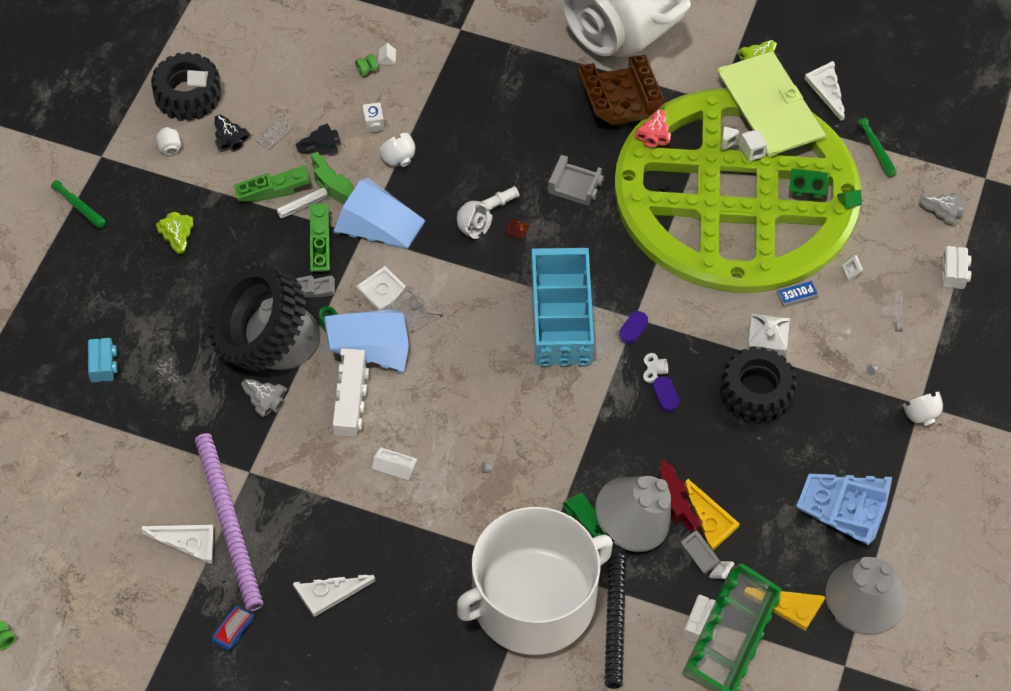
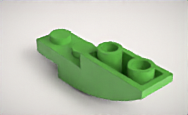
[311,152,354,205]
[234,165,311,201]
[310,203,330,272]

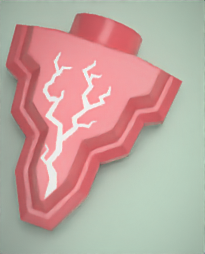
[634,109,671,148]

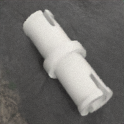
[482,186,519,210]

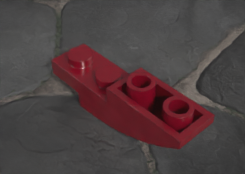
[659,459,702,534]

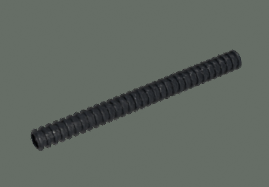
[604,536,627,689]

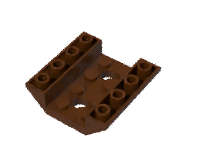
[577,54,665,125]

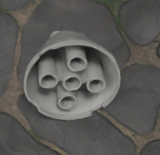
[245,297,320,370]
[595,476,671,552]
[825,557,907,635]

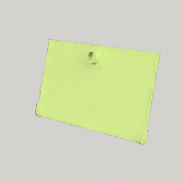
[716,51,826,157]

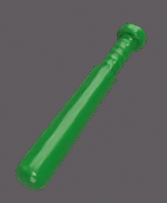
[858,118,897,177]
[51,180,106,229]

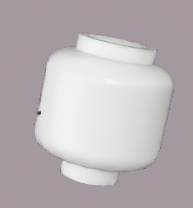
[156,127,181,156]

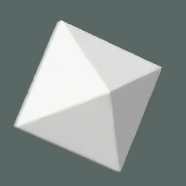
[842,255,863,281]
[709,561,734,579]

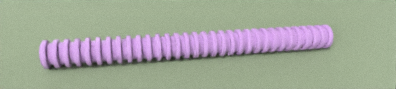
[195,433,264,611]

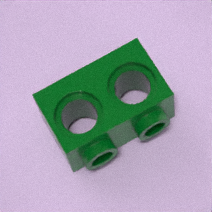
[789,168,830,198]

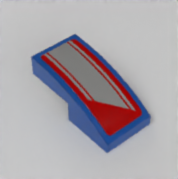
[212,606,254,651]

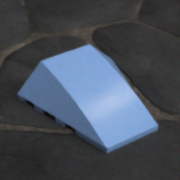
[334,178,425,249]
[324,308,409,374]
[797,474,892,545]

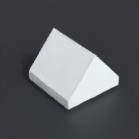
[378,43,396,65]
[187,70,208,87]
[721,126,739,150]

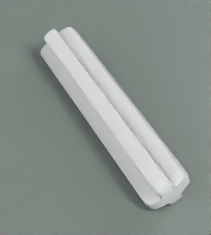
[277,187,328,218]

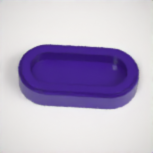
[619,311,648,344]
[653,376,679,412]

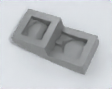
[296,275,335,298]

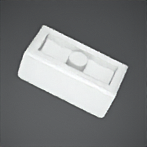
[372,448,417,480]

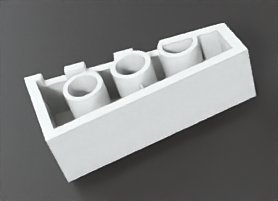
[333,348,369,437]

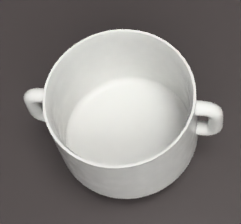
[562,0,691,58]
[457,507,613,655]

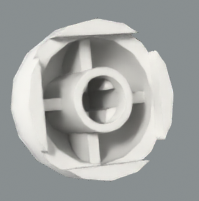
[378,133,415,167]
[457,201,492,239]
[902,392,943,426]

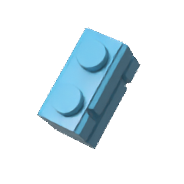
[88,338,117,382]

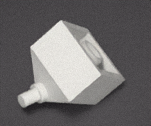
[747,313,790,357]

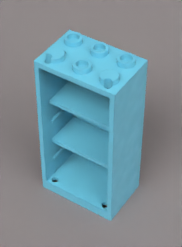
[531,248,594,366]

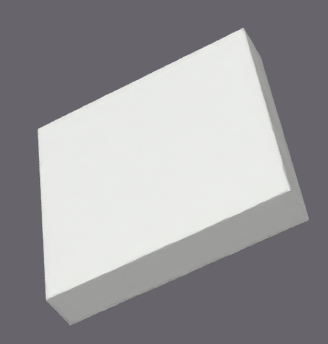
[356,266,409,310]

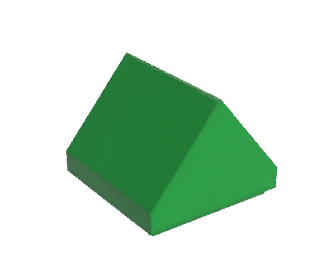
[837,190,862,209]

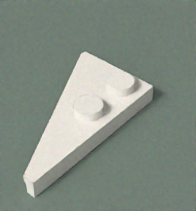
[805,61,845,121]
[142,525,214,564]
[293,575,375,617]

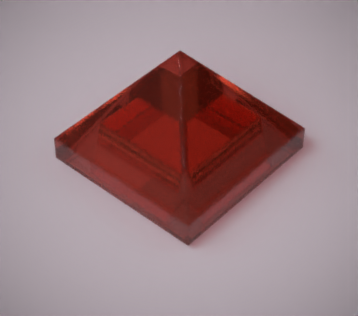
[505,218,529,239]

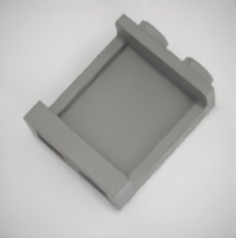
[548,155,604,206]

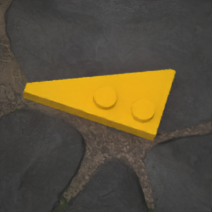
[685,479,740,551]
[743,587,826,631]

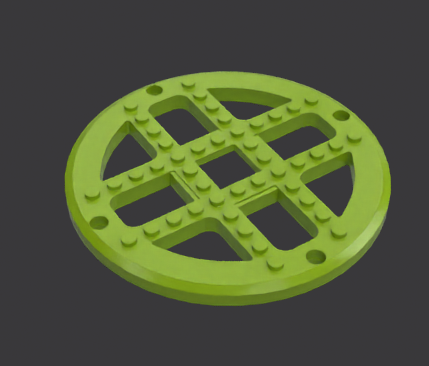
[614,88,861,293]

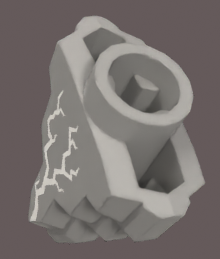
[919,193,965,225]
[241,379,287,417]

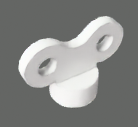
[643,353,668,383]

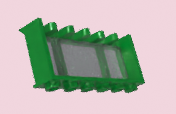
[682,563,782,691]

